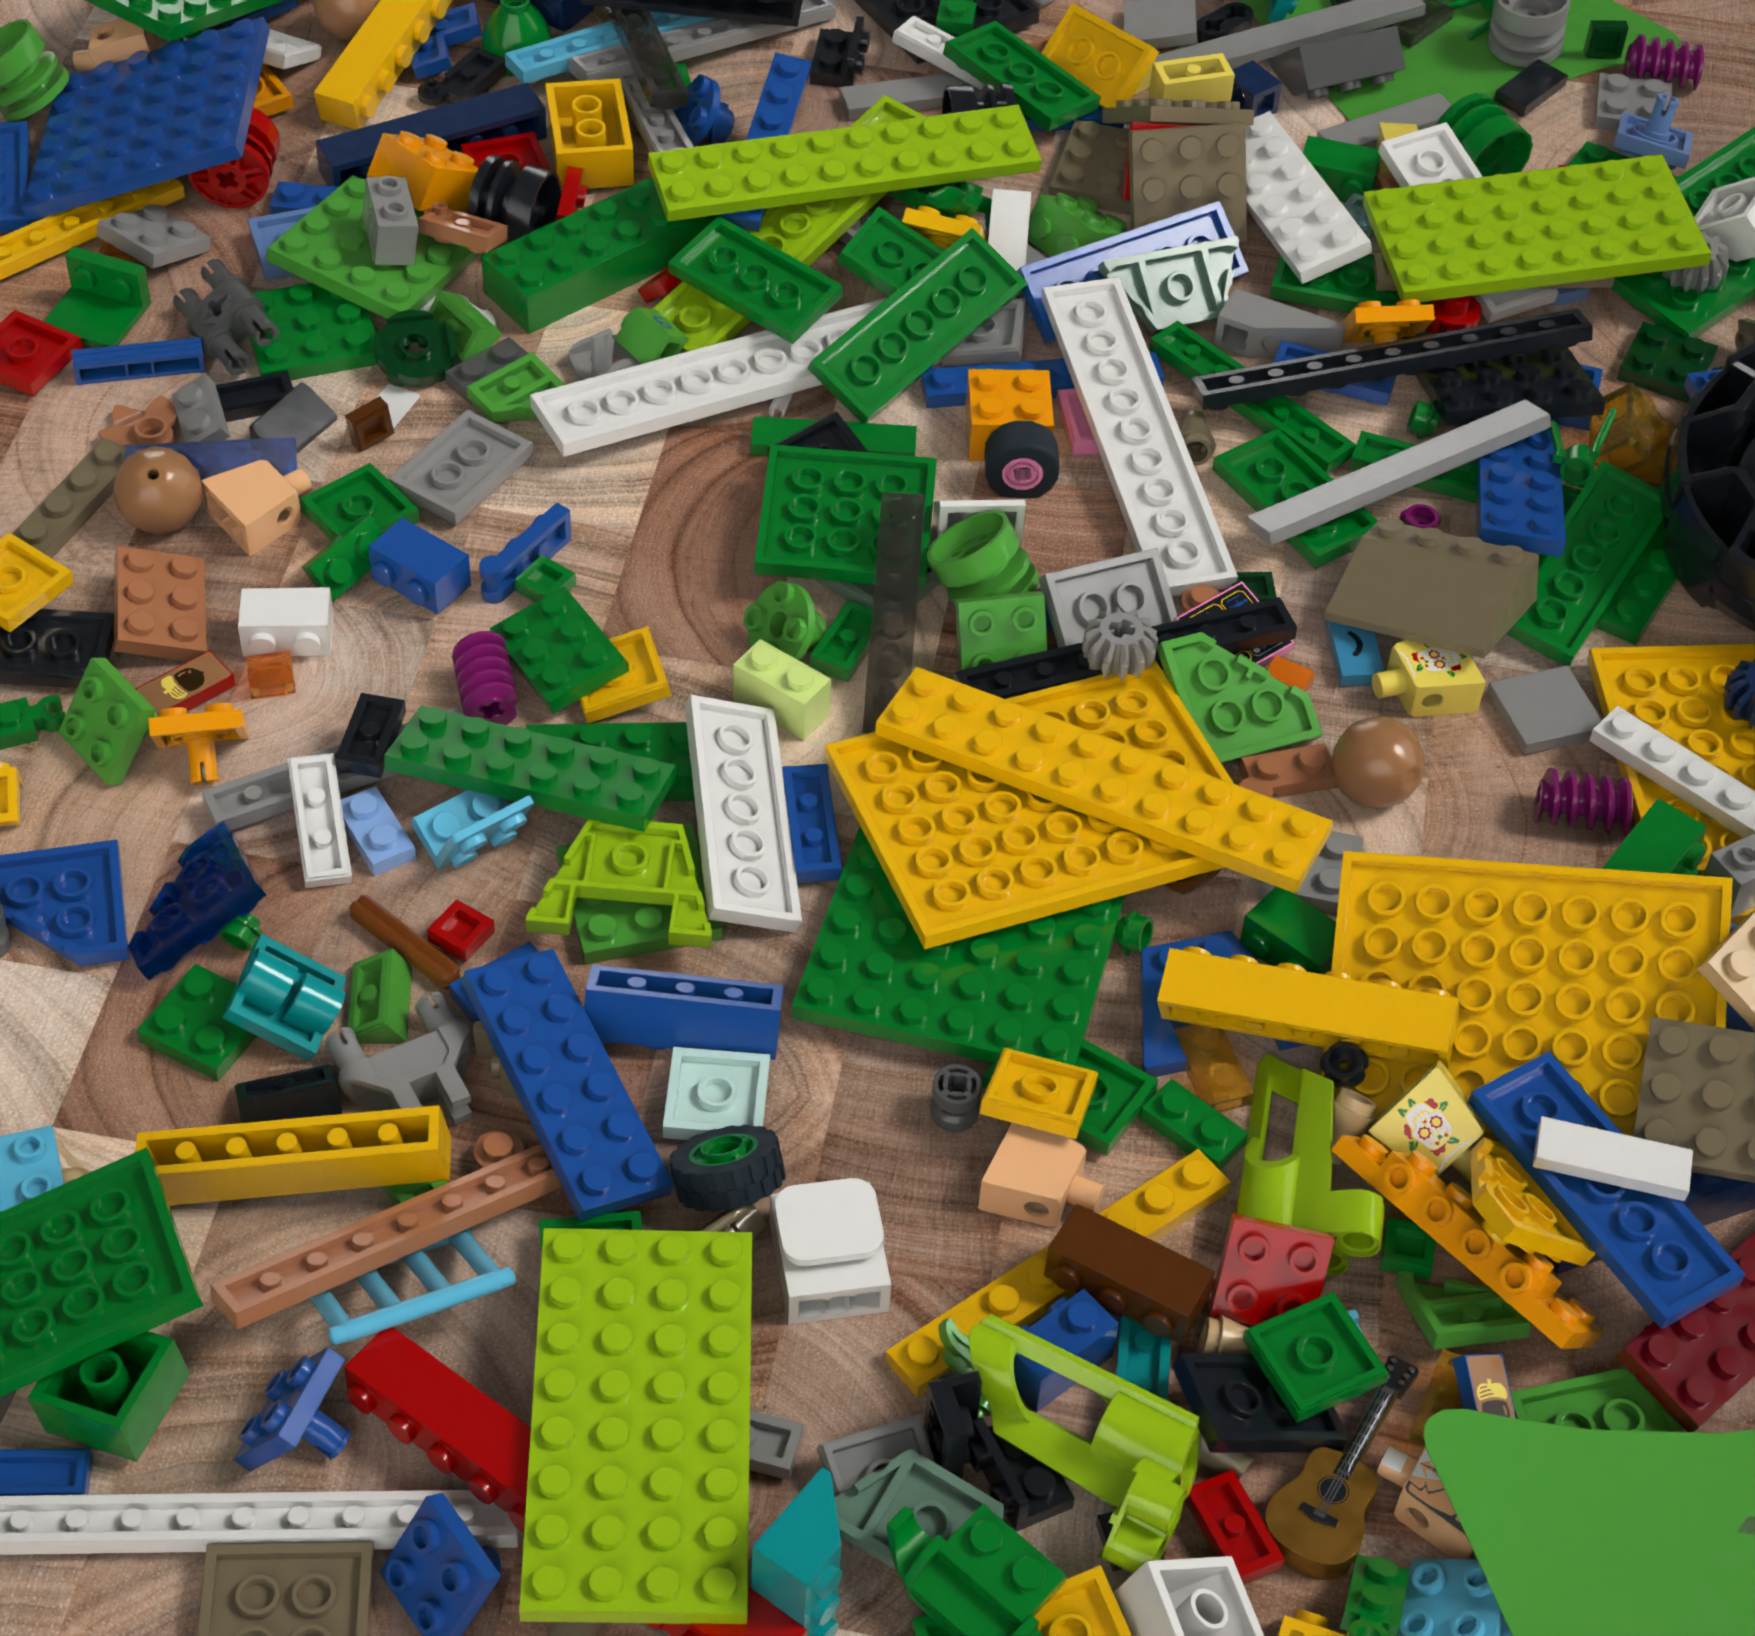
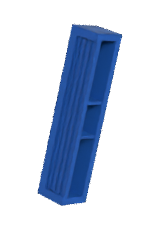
[72,337,206,385]

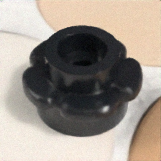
[1320,1042,1369,1088]

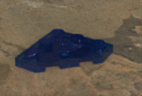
[128,821,267,981]

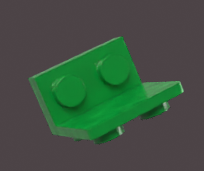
[43,246,151,348]

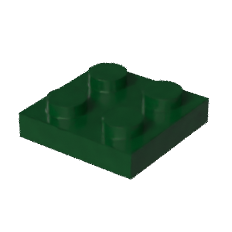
[1617,321,1718,403]

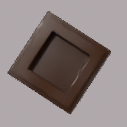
[345,396,394,452]

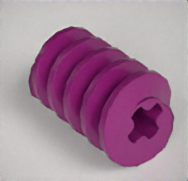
[1622,34,1704,91]
[452,631,518,725]
[1533,768,1633,835]

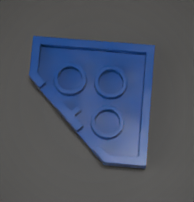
[0,839,129,966]

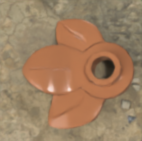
[98,396,178,450]

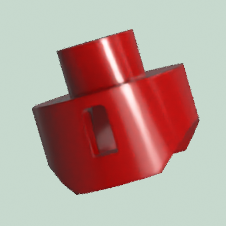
[1426,296,1482,334]

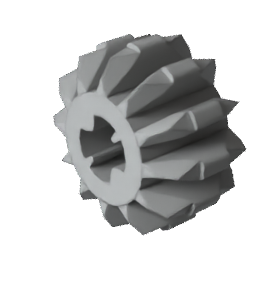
[1662,230,1729,294]
[1082,606,1158,682]

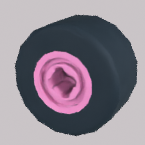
[984,420,1060,498]

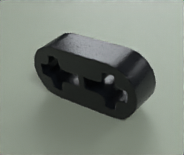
[1197,2,1254,44]

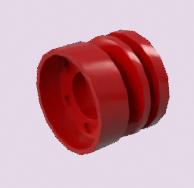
[188,107,280,208]

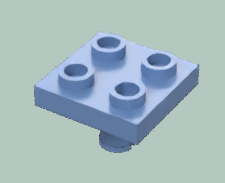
[1612,93,1693,170]

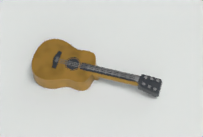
[1263,1355,1419,1580]

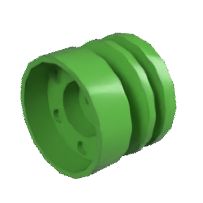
[0,19,70,121]
[927,511,1039,604]

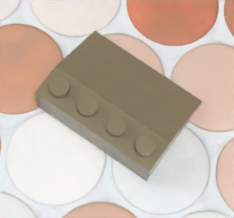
[1324,519,1539,658]

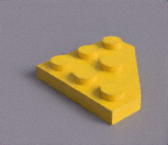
[1470,1137,1596,1267]

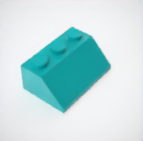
[751,1467,843,1636]

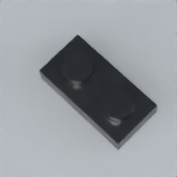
[335,693,406,778]

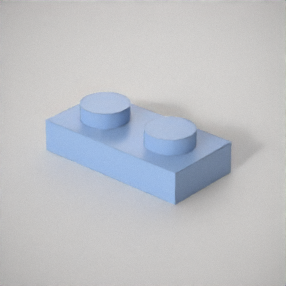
[341,786,416,876]

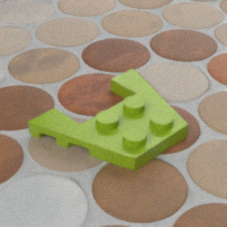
[526,819,712,948]

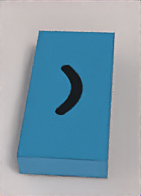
[1325,620,1384,686]

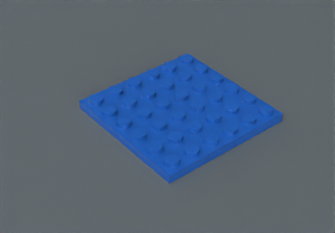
[21,17,270,222]

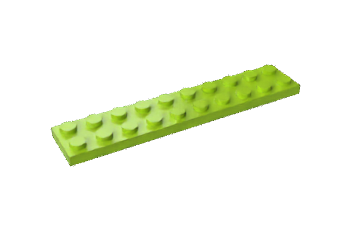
[653,95,926,354]
[648,104,1042,222]

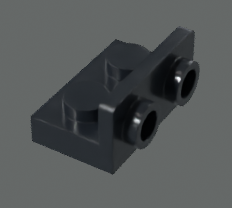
[810,16,870,87]
[923,1371,982,1479]
[967,1417,1075,1532]

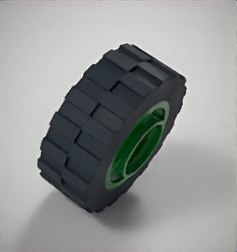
[669,1124,786,1212]

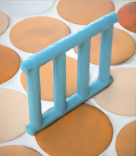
[309,1228,516,1346]

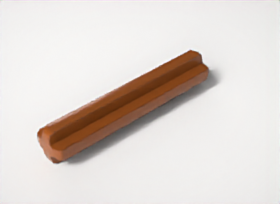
[350,895,461,990]

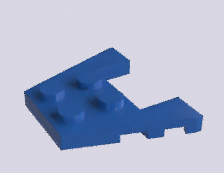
[1140,931,1307,1077]

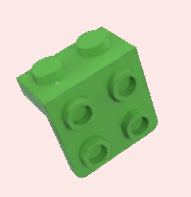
[1028,192,1127,257]

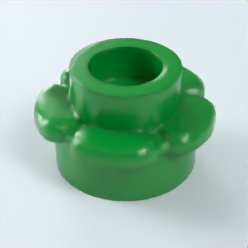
[1407,400,1440,439]
[217,909,263,951]
[1115,910,1154,956]

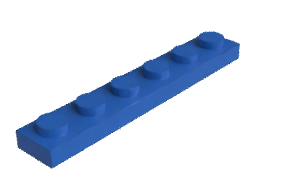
[721,52,812,232]
[920,352,1164,408]

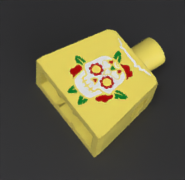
[1372,640,1486,717]
[1368,1060,1486,1184]

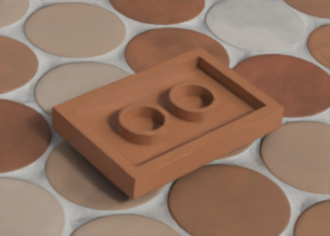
[114,545,207,661]

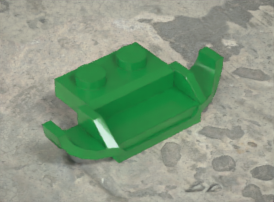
[886,181,992,219]
[887,1504,1067,1636]

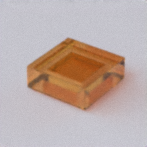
[246,651,296,699]

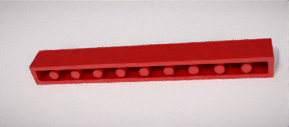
[344,1327,808,1636]

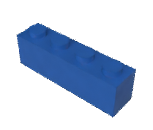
[584,964,784,1060]

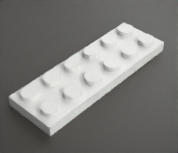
[1245,111,1373,284]
[1378,122,1559,323]
[684,694,802,933]

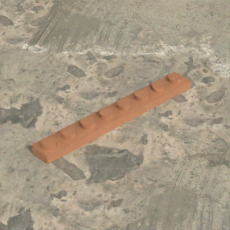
[210,1143,562,1330]

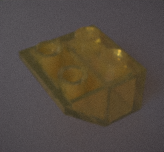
[1589,382,1676,489]

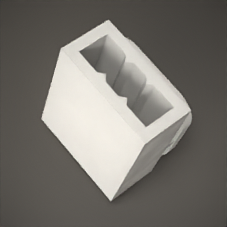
[769,1178,892,1325]

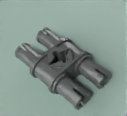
[173,259,279,375]

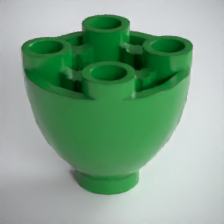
[481,0,553,76]

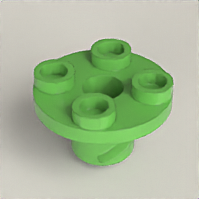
[743,581,826,661]

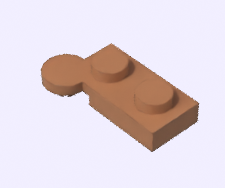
[418,202,508,254]
[1238,743,1338,798]

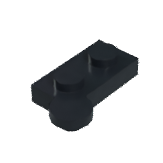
[417,47,507,105]

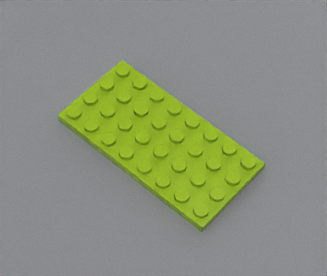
[1362,154,1712,302]
[519,1228,752,1624]

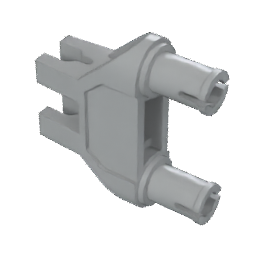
[325,992,473,1126]

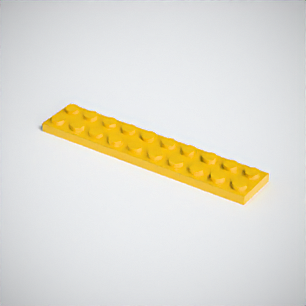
[875,666,1333,894]

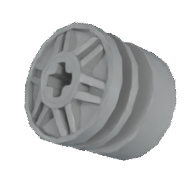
[1488,0,1571,68]

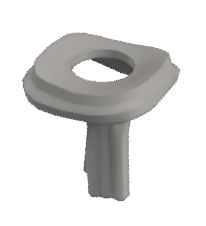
[568,328,641,380]

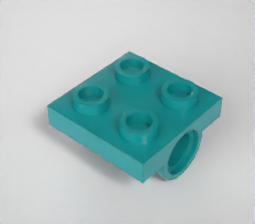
[222,934,347,1062]

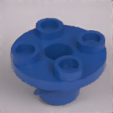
[670,74,735,147]

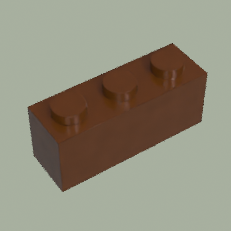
[1044,1203,1215,1345]

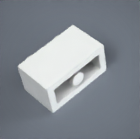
[238,587,334,657]

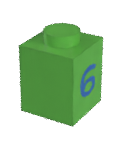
[614,307,689,364]

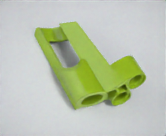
[1236,1054,1385,1276]
[969,1314,1201,1574]

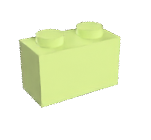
[733,639,831,741]

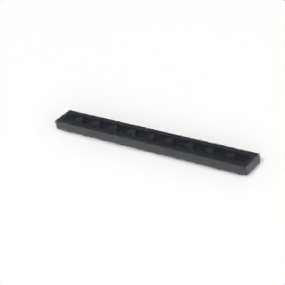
[1192,308,1593,411]

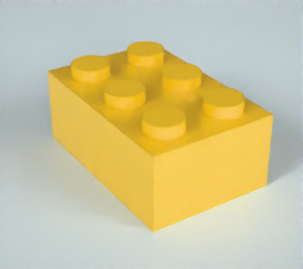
[545,78,634,191]

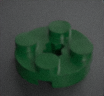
[374,310,456,387]

